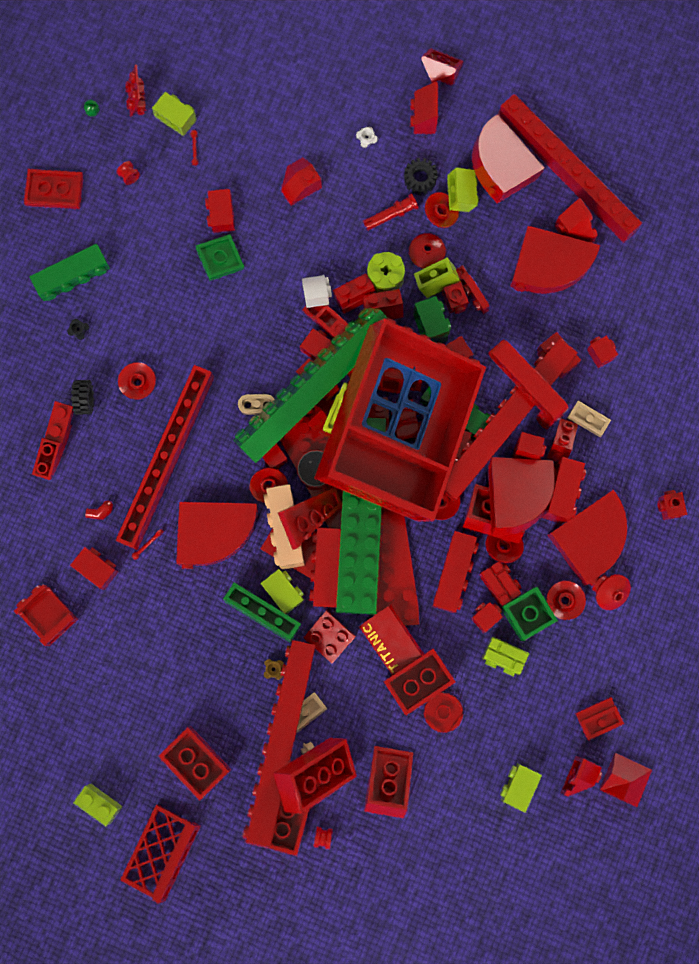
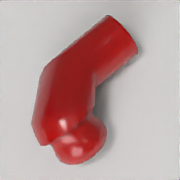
[85,501,113,520]

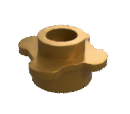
[263,659,284,680]

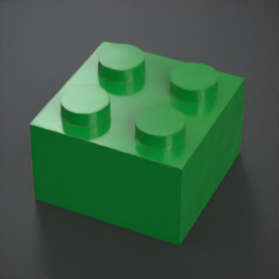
[413,296,451,343]
[500,587,558,641]

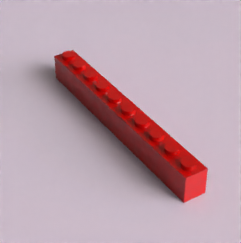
[499,94,642,243]
[444,338,578,502]
[115,365,214,550]
[243,640,315,849]

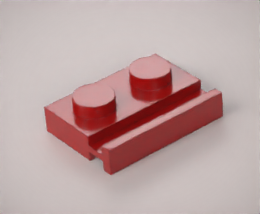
[575,697,624,740]

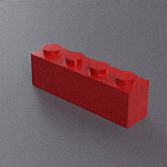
[310,527,341,607]
[432,531,479,613]

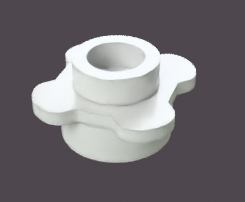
[356,127,377,147]

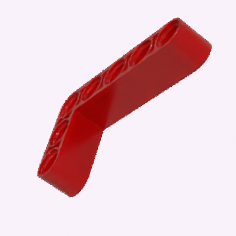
[488,339,569,430]

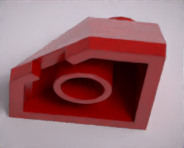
[281,157,322,206]
[555,198,598,243]
[560,756,602,796]

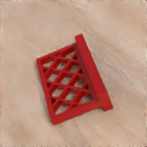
[120,805,201,904]

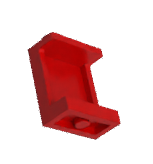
[14,584,79,646]

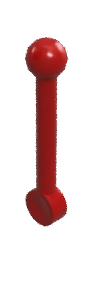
[190,130,199,166]
[132,529,163,560]

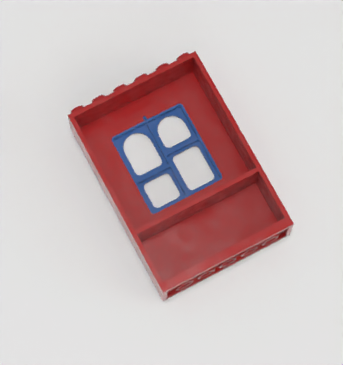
[314,318,486,522]

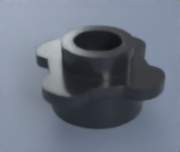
[67,319,89,340]

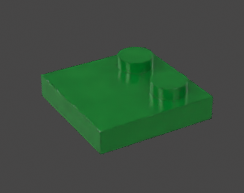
[196,234,244,281]

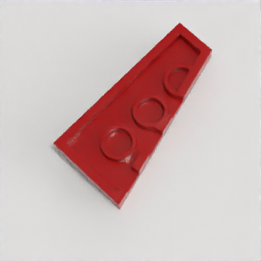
[278,487,342,550]

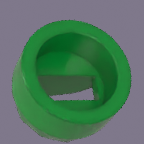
[84,100,99,116]

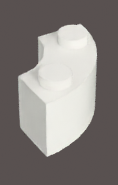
[302,275,332,308]

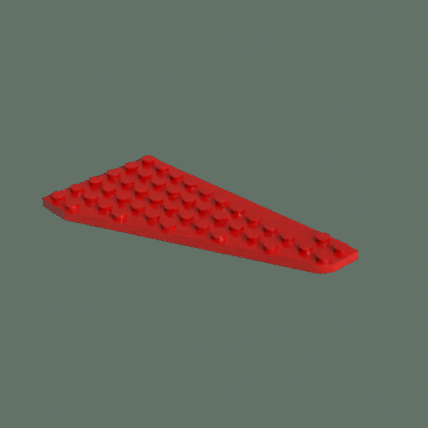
[280,397,419,625]

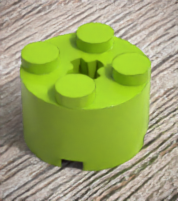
[367,252,405,293]

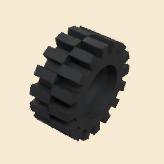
[404,158,437,195]
[71,380,94,415]

